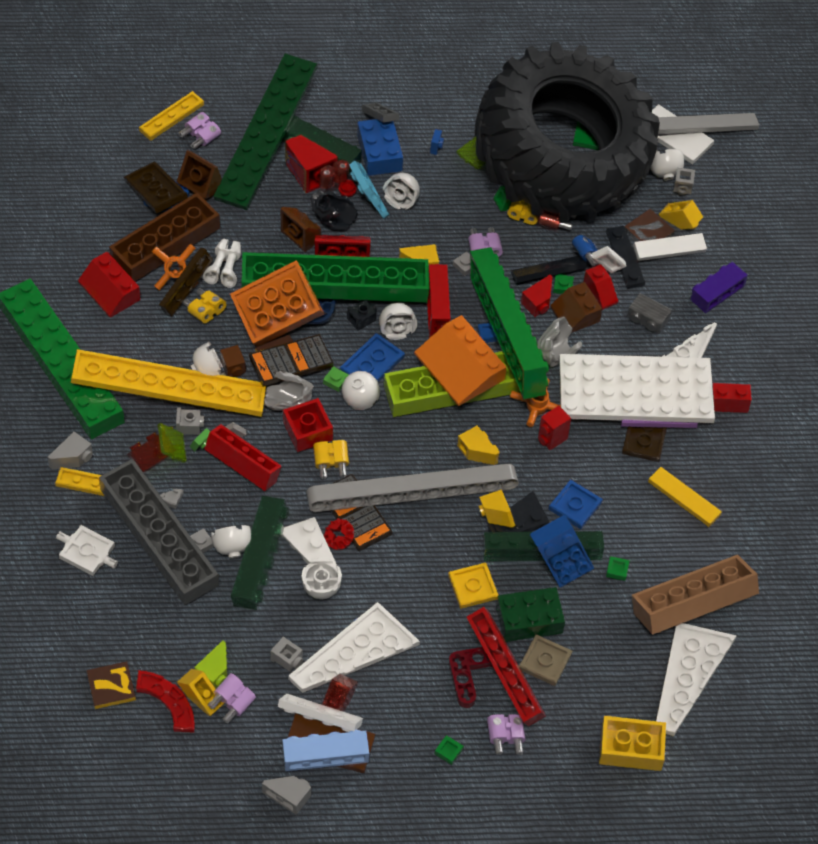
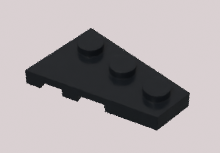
[487,491,549,544]

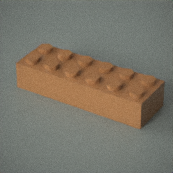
[632,555,759,635]

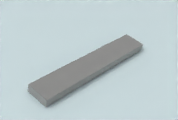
[658,113,759,134]

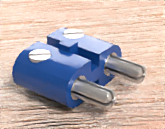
[572,235,605,269]

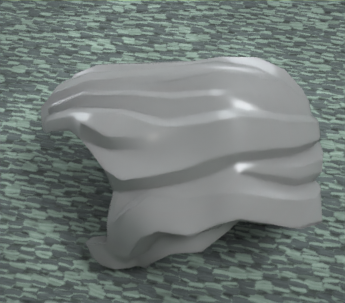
[537,317,582,367]
[264,371,314,411]

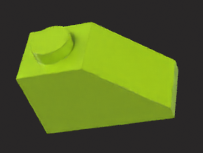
[194,641,227,689]

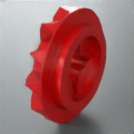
[323,518,354,550]

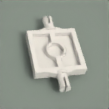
[56,525,118,576]

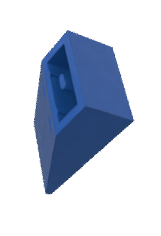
[530,514,594,587]

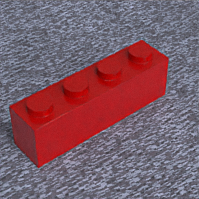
[204,424,282,491]

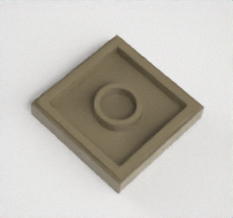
[519,635,573,686]

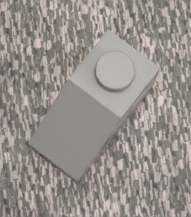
[48,432,93,469]
[262,776,311,815]

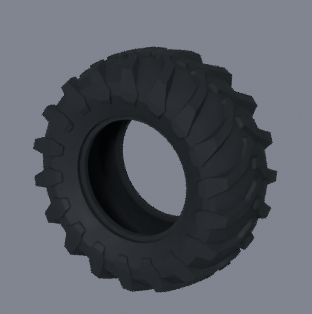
[475,42,660,223]

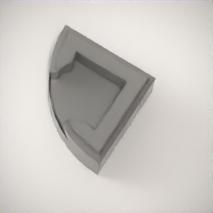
[225,422,246,437]
[160,489,184,509]

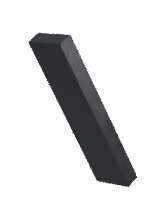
[511,255,587,283]

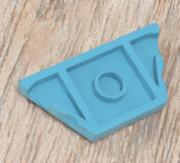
[349,161,390,218]

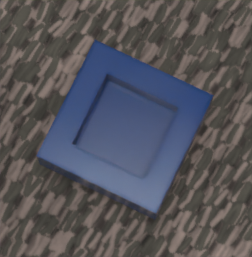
[430,129,444,155]

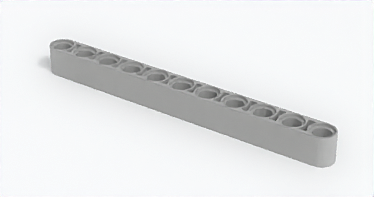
[306,464,519,512]

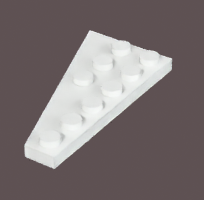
[288,602,420,693]
[656,623,736,736]

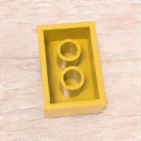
[599,716,666,771]

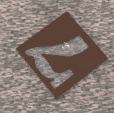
[624,209,675,242]

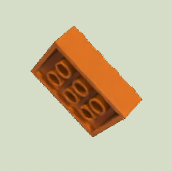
[230,260,324,347]
[414,315,507,406]

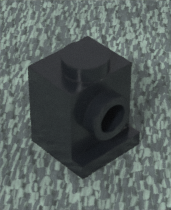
[347,300,377,331]

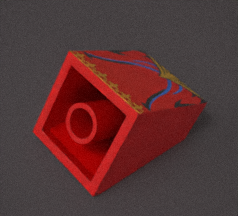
[285,135,338,193]

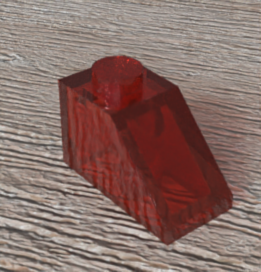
[322,673,358,712]

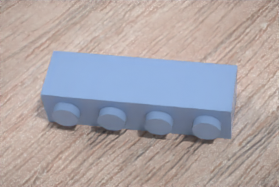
[282,730,369,771]

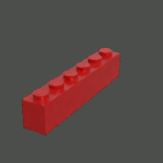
[467,607,546,727]

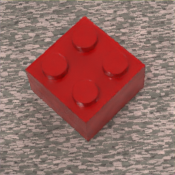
[283,398,333,452]

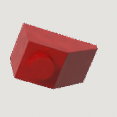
[584,264,618,310]
[521,275,553,317]

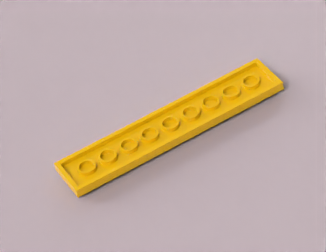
[71,349,266,417]

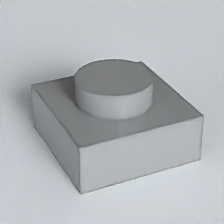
[453,252,470,276]
[191,528,214,553]

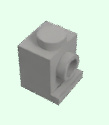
[673,167,695,196]
[176,407,204,435]
[270,637,303,672]

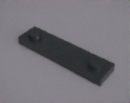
[606,226,645,289]

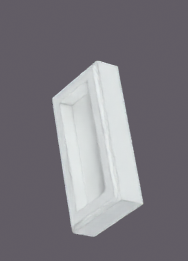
[592,246,626,273]

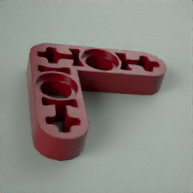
[449,647,493,708]

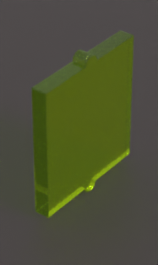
[456,137,485,170]
[158,423,187,463]

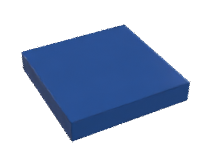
[549,479,603,529]

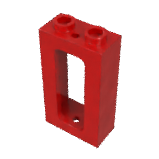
[427,264,451,338]

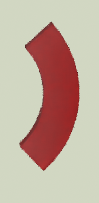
[136,670,195,733]

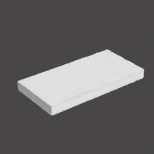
[652,104,714,164]

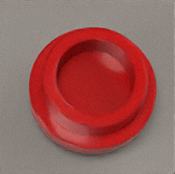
[339,179,357,197]

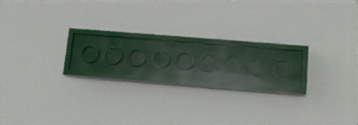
[214,53,318,210]

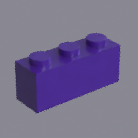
[691,261,748,314]

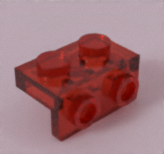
[127,432,175,472]

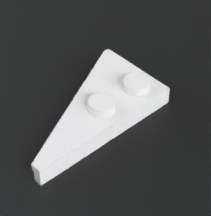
[662,322,717,358]

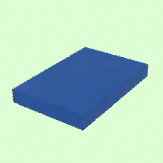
[340,333,405,382]

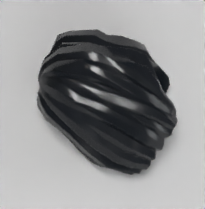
[310,190,358,231]

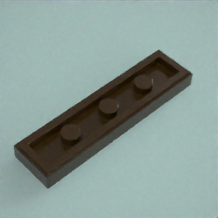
[159,247,213,317]

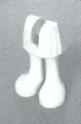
[203,239,241,288]

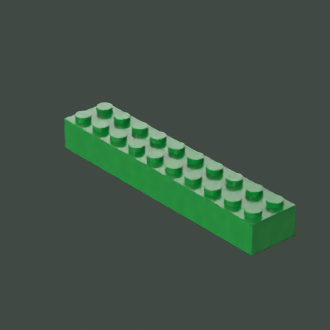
[470,247,549,400]
[241,252,429,302]
[0,278,125,440]

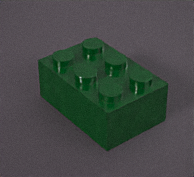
[496,587,565,642]

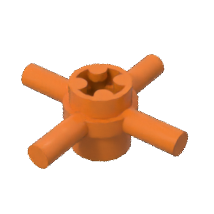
[152,244,199,290]
[510,378,561,427]

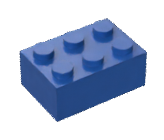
[357,119,403,176]

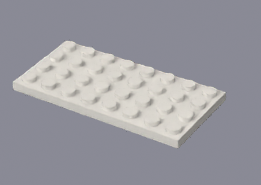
[559,354,715,423]

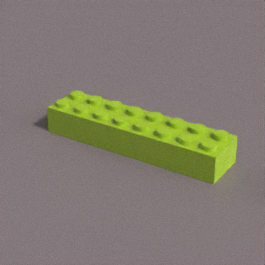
[384,351,520,417]

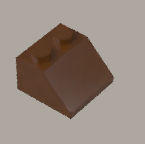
[176,150,222,199]
[280,207,321,252]
[550,282,602,333]

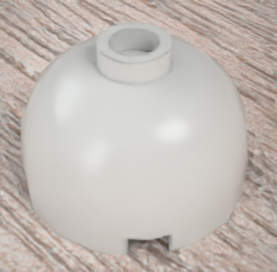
[650,149,684,181]
[383,173,420,209]
[379,303,417,340]
[191,342,226,376]
[342,371,380,410]
[211,525,252,559]
[301,558,342,599]

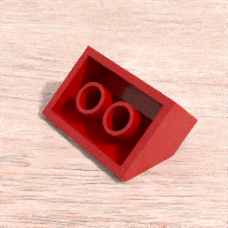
[315,235,371,257]
[78,251,141,318]

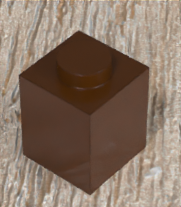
[220,345,246,377]

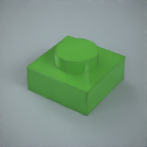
[323,366,349,392]
[190,428,210,451]

